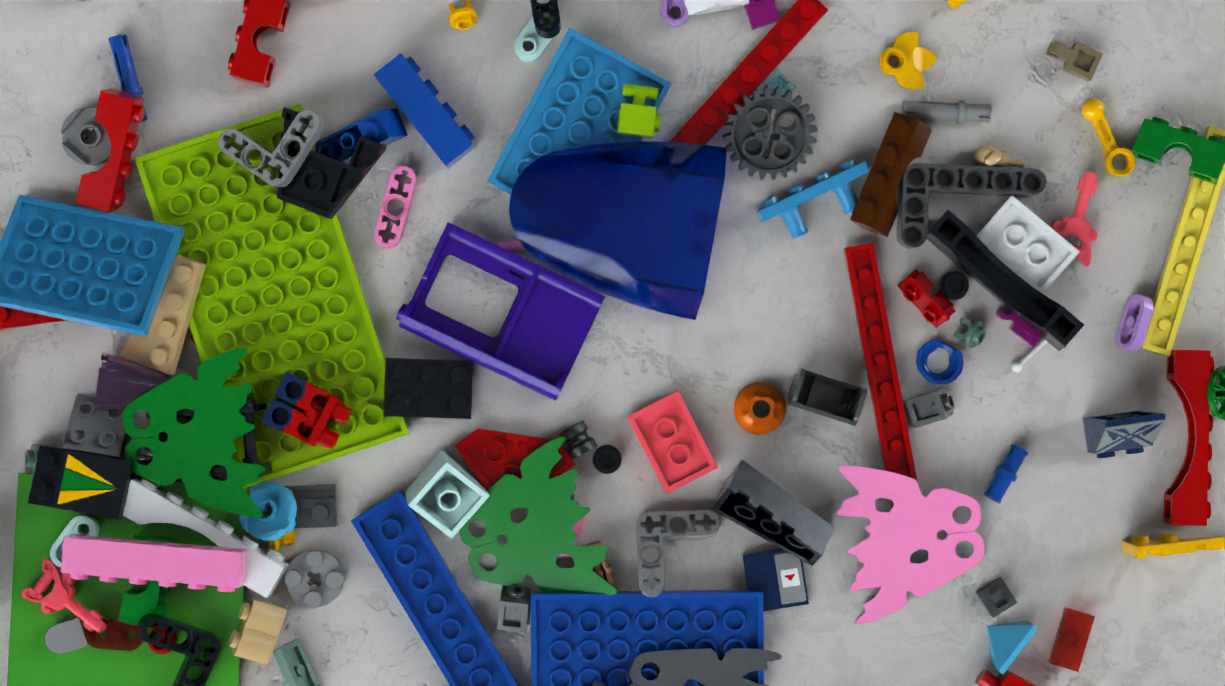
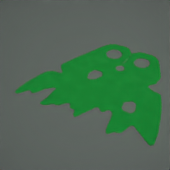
[123,348,265,517]
[459,437,618,595]

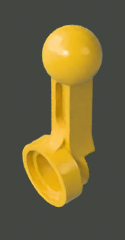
[1081,98,1136,177]

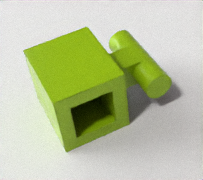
[616,84,661,139]

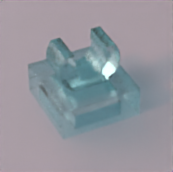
[757,68,797,95]

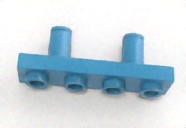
[756,159,870,239]

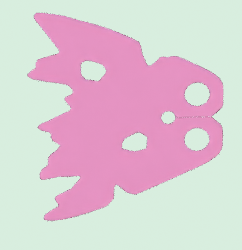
[837,465,984,624]

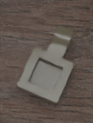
[1046,41,1103,82]

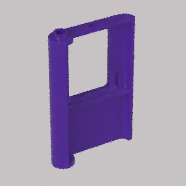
[396,222,605,401]

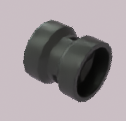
[558,420,598,459]

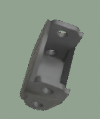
[788,368,868,426]

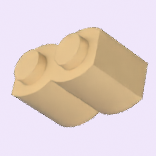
[229,596,287,665]

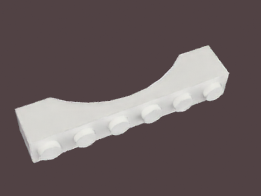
[123,478,289,598]

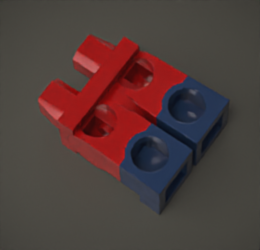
[261,371,353,449]

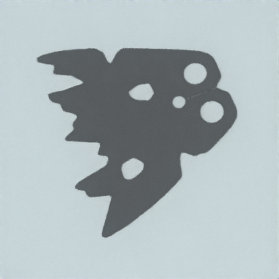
[627,648,782,686]

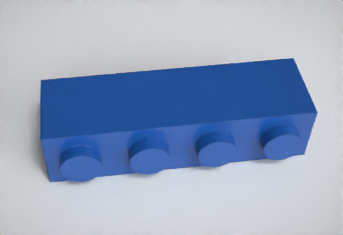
[373,53,475,169]

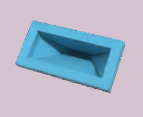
[987,621,1038,674]

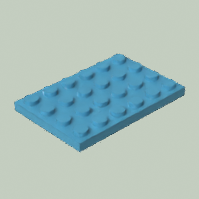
[487,28,672,237]
[0,195,185,337]

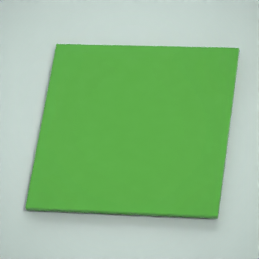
[7,473,250,686]

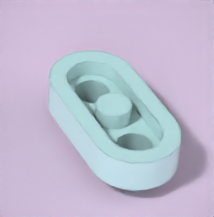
[514,12,554,63]
[50,514,99,568]

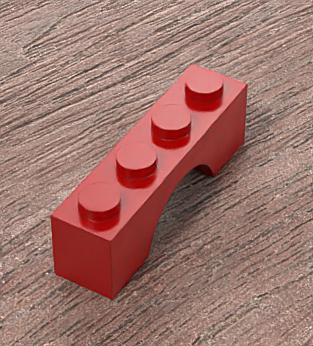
[76,88,145,213]

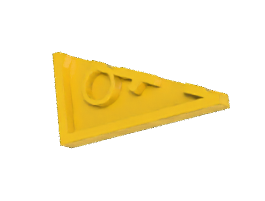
[1122,534,1225,558]

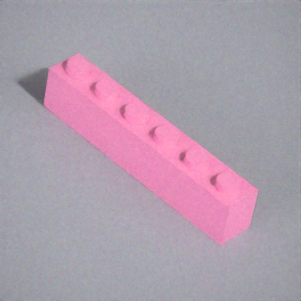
[60,534,247,592]

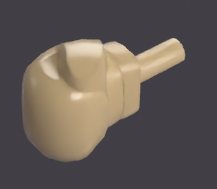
[973,145,1024,168]

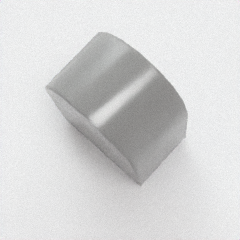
[45,617,92,654]

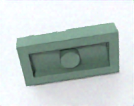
[273,638,319,686]

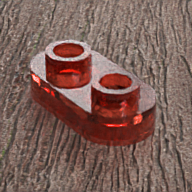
[85,618,144,651]

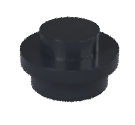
[939,271,969,300]
[593,445,621,474]

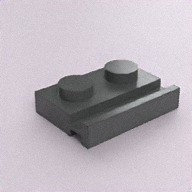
[284,484,337,528]

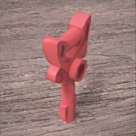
[1051,171,1098,266]
[21,558,107,634]

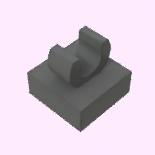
[976,577,1018,618]

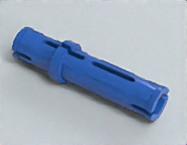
[108,34,148,122]

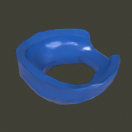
[916,339,964,385]

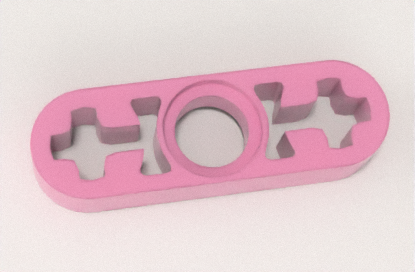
[374,166,417,248]

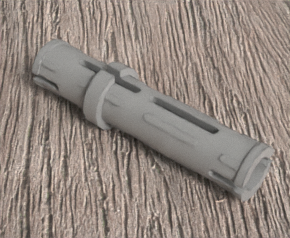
[902,100,992,124]

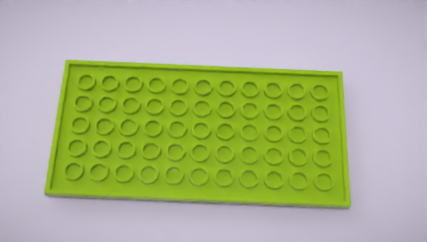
[134,104,410,489]

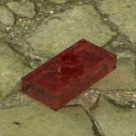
[1048,607,1095,672]

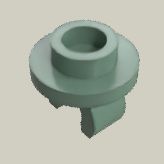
[953,317,986,348]
[25,444,39,473]

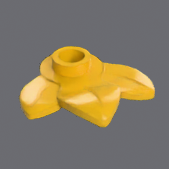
[879,32,937,90]

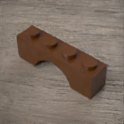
[850,112,932,237]

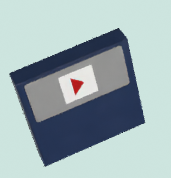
[742,549,809,611]

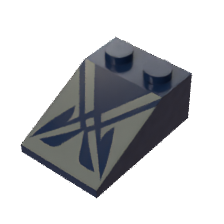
[1083,410,1166,458]

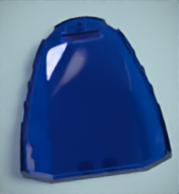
[509,141,727,320]

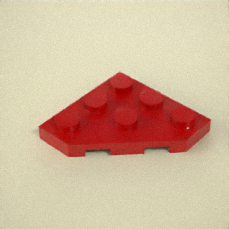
[454,428,576,512]

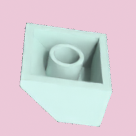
[404,450,490,538]

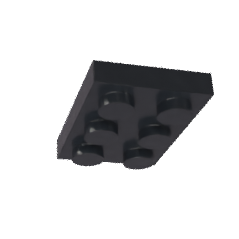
[383,358,473,419]

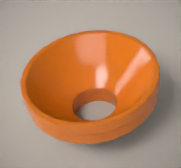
[734,382,786,435]

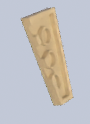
[119,255,206,375]

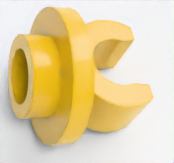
[448,0,478,30]
[268,529,295,552]

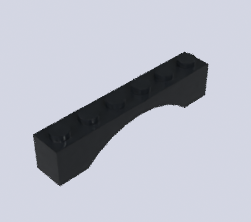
[926,210,1084,351]

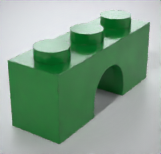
[1132,117,1225,185]
[118,532,175,628]

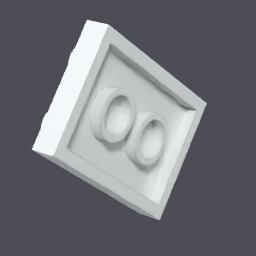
[977,195,1080,294]

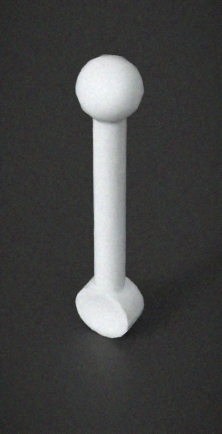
[1012,338,1047,373]

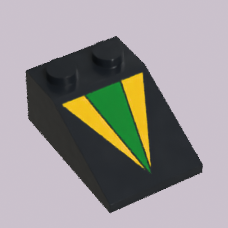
[28,445,134,520]

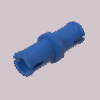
[984,444,1028,504]

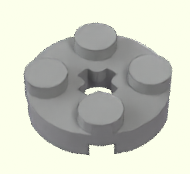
[61,107,111,166]
[285,549,344,609]

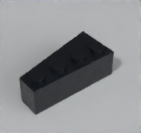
[711,459,835,566]

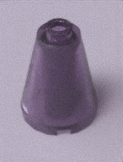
[95,353,172,411]

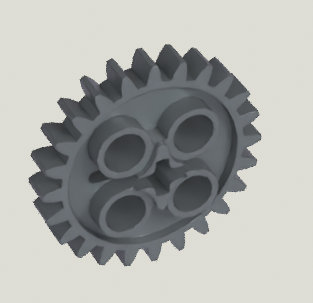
[722,85,818,180]

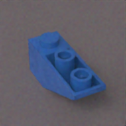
[315,108,408,163]

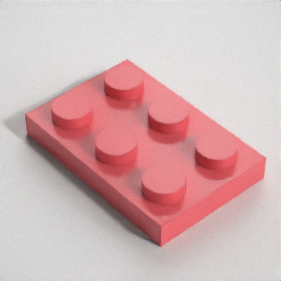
[627,390,718,494]

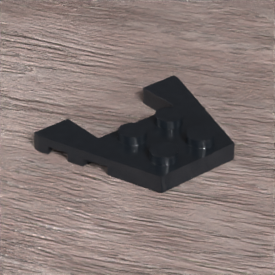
[277,107,387,219]

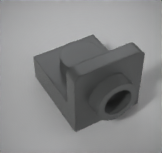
[905,387,954,428]
[497,585,531,633]

